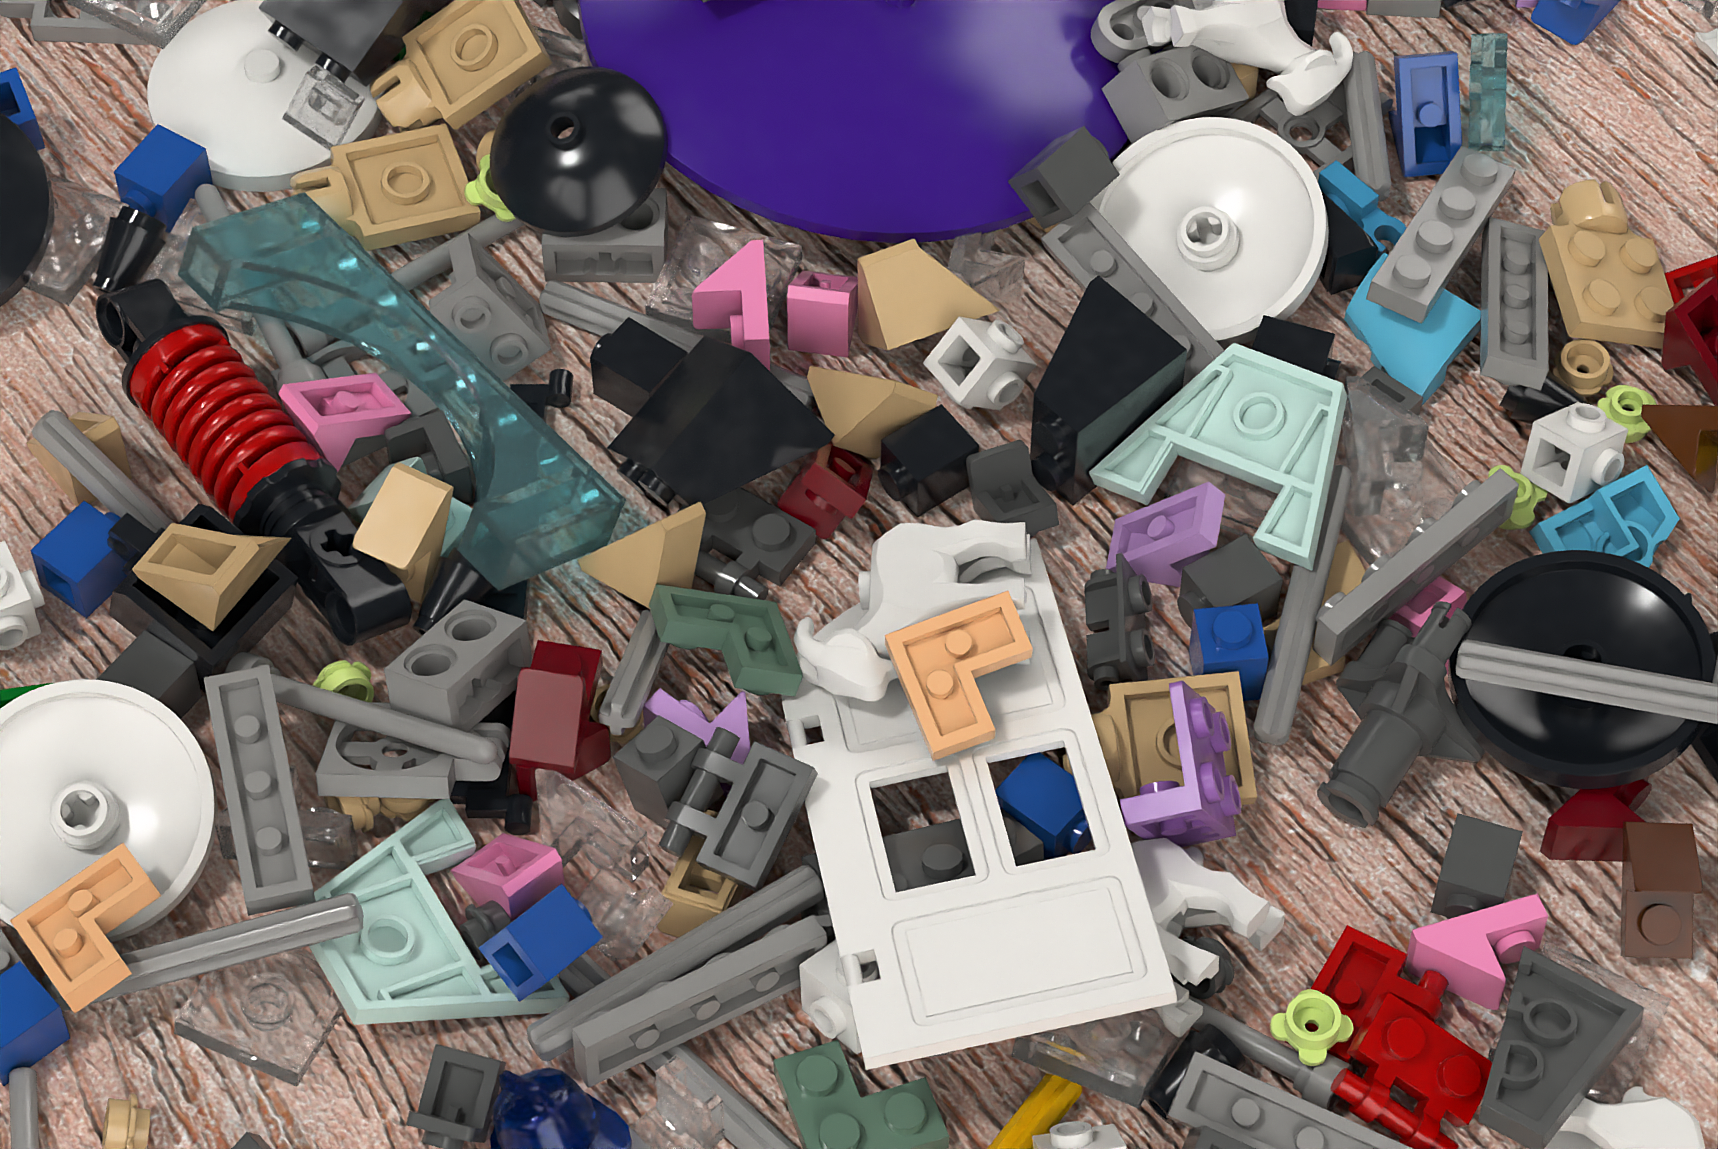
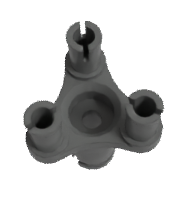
[1317,601,1486,828]

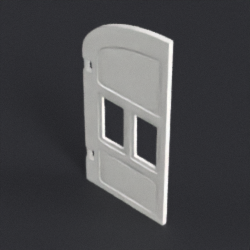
[782,538,1177,1070]

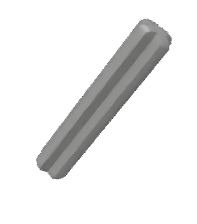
[1343,51,1392,202]
[32,410,174,533]
[598,610,670,735]

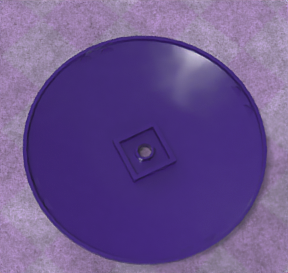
[578,0,1163,243]

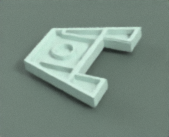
[1089,343,1347,571]
[298,799,570,1025]

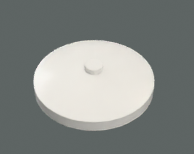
[147,0,385,192]
[1090,117,1329,349]
[0,679,218,942]

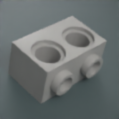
[1102,43,1250,144]
[541,188,669,283]
[384,599,532,732]

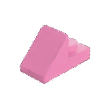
[692,240,770,371]
[278,373,412,472]
[1406,893,1548,1010]

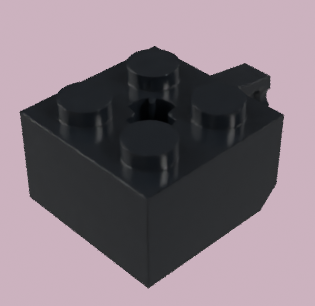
[107,504,298,694]

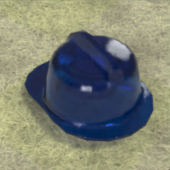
[490,1067,632,1149]

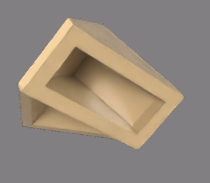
[857,239,1000,350]
[132,523,291,631]

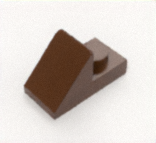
[1641,404,1718,493]
[1620,822,1703,959]

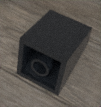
[259,0,450,87]
[1030,275,1187,506]
[607,335,835,507]

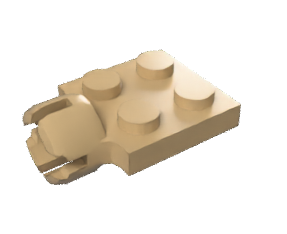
[369,0,552,133]
[290,123,481,252]
[1539,179,1674,349]
[1057,671,1257,805]

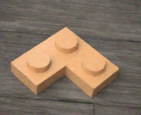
[885,591,1033,761]
[10,843,161,1014]

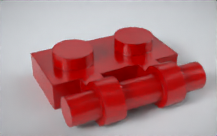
[1285,925,1449,1090]
[1330,992,1492,1149]

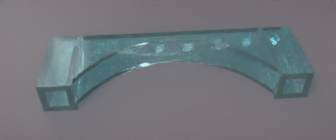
[178,192,626,590]

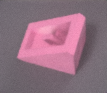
[787,270,858,358]
[450,833,565,922]

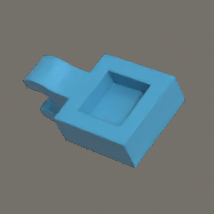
[1318,160,1407,262]

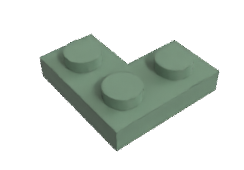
[649,584,803,696]
[773,1040,949,1149]

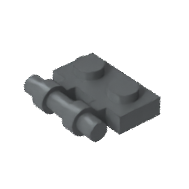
[678,487,816,600]
[658,727,818,892]

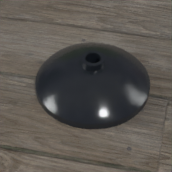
[490,66,668,237]

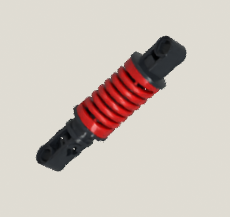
[95,278,412,646]

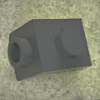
[966,440,1059,538]
[406,1044,506,1149]

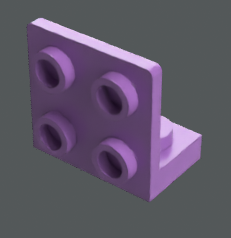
[1120,681,1241,847]

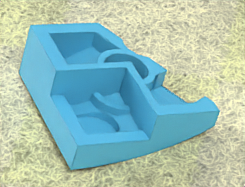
[1344,252,1481,407]
[1529,465,1680,568]

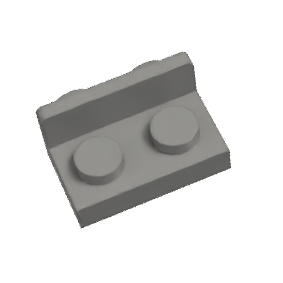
[429,232,551,381]

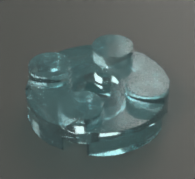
[1468,33,1508,152]

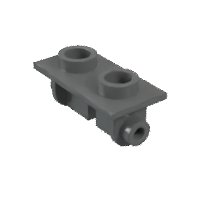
[1084,553,1155,691]

